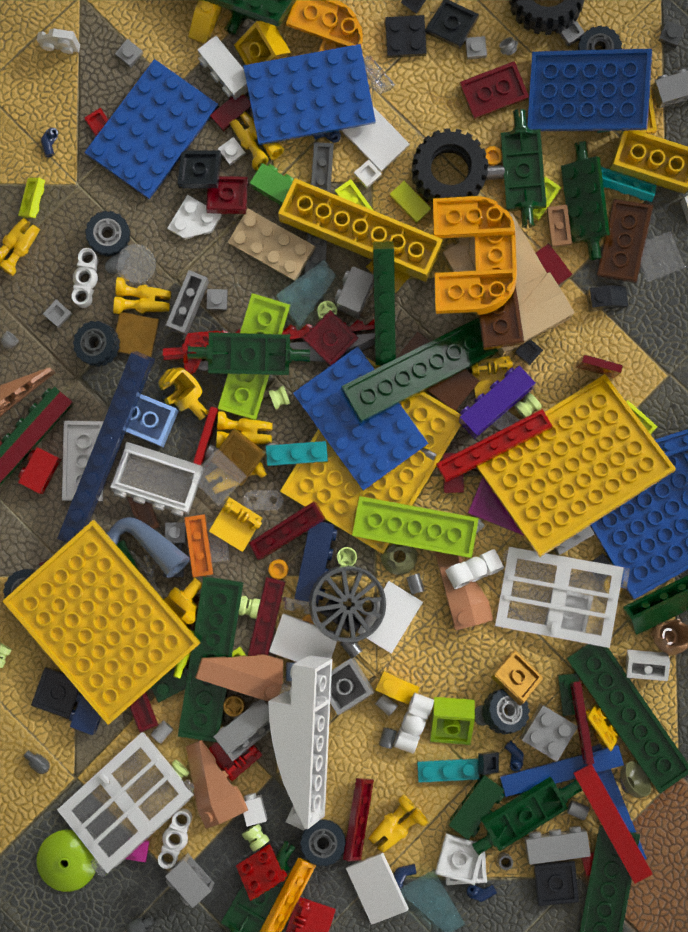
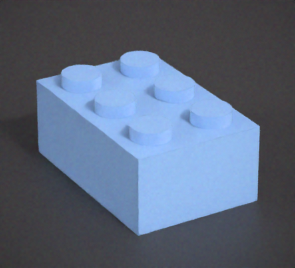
[126,394,179,448]

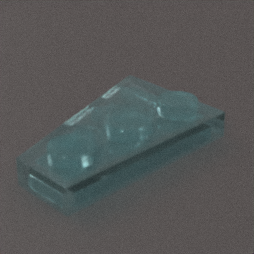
[276,260,336,327]
[400,869,465,932]

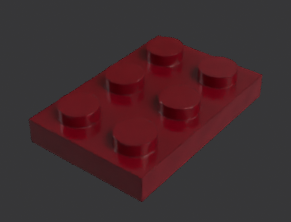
[459,61,529,120]

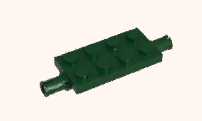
[501,109,547,228]
[561,141,610,261]
[188,332,310,375]
[472,777,583,856]
[221,841,296,932]

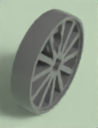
[309,565,386,643]

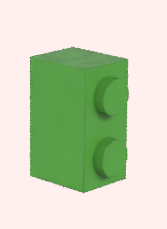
[250,163,294,206]

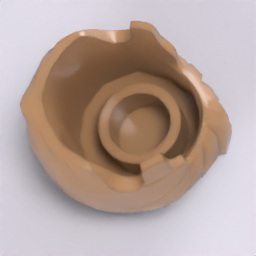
[651,619,688,655]

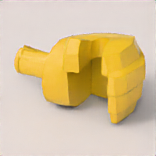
[158,367,209,420]
[164,577,202,626]

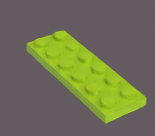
[218,293,290,420]
[352,496,479,558]

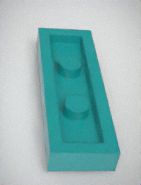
[601,167,657,202]
[266,441,328,466]
[417,758,479,782]

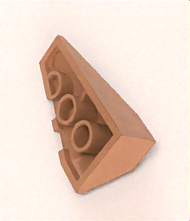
[0,367,55,417]
[435,552,493,630]
[195,654,283,701]
[186,740,248,829]

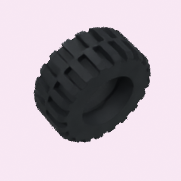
[509,0,584,35]
[412,128,488,205]

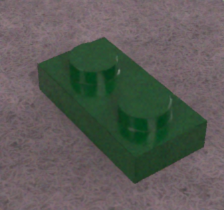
[557,673,579,716]

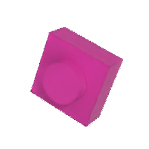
[126,838,150,862]

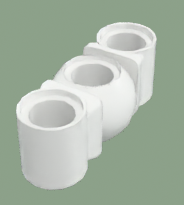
[72,248,99,308]
[445,549,504,589]
[394,693,434,754]
[158,808,192,869]

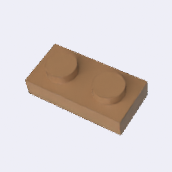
[547,205,572,247]

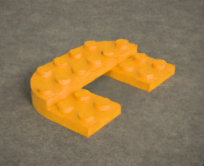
[286,0,363,52]
[433,196,517,315]

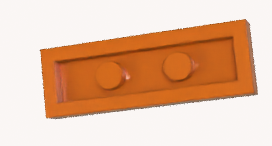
[185,514,214,577]

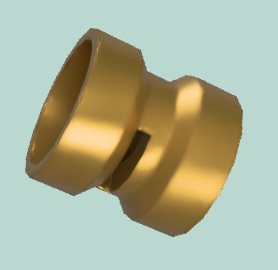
[223,695,245,717]

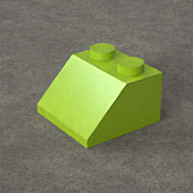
[430,697,475,745]

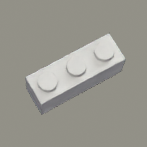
[197,36,248,100]

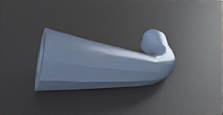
[106,517,190,578]

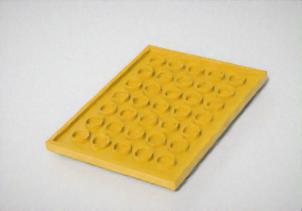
[280,357,461,554]
[476,374,676,557]
[3,520,201,725]

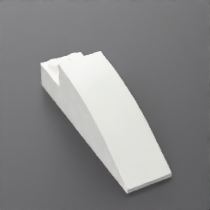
[268,655,332,829]

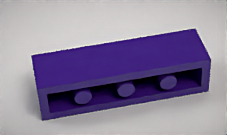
[459,365,536,439]

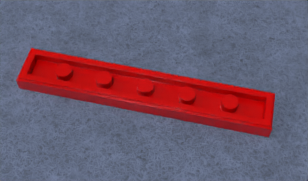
[436,409,552,483]
[573,764,653,884]

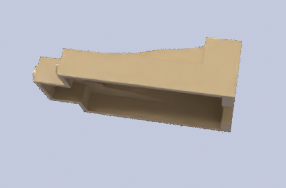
[442,214,575,357]

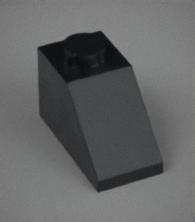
[586,285,629,312]

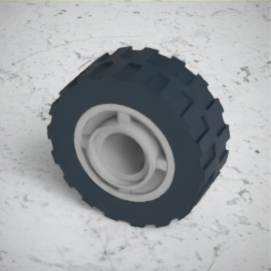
[85,211,130,257]
[482,689,530,735]

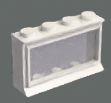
[110,442,204,517]

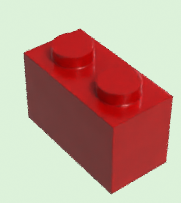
[18,447,62,494]

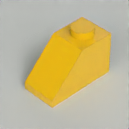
[188,0,222,44]
[375,670,420,705]

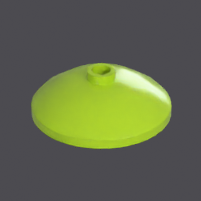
[37,829,98,892]

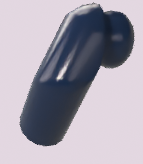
[41,127,59,158]
[313,131,341,143]
[504,740,524,772]
[393,864,417,889]
[467,884,497,902]

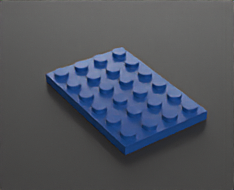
[243,44,376,145]
[527,49,652,131]
[85,59,219,200]
[293,347,429,491]

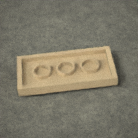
[228,208,316,282]

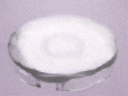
[116,244,156,284]

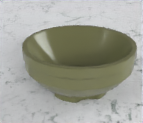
[381,543,417,575]
[619,761,651,798]

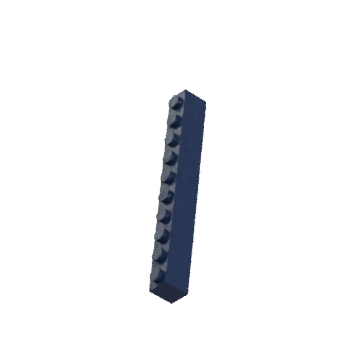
[57,351,155,543]

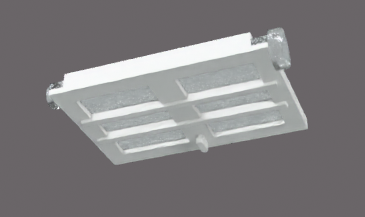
[495,547,630,648]
[57,732,195,877]

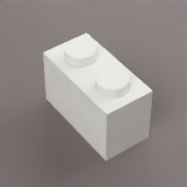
[625,649,670,681]

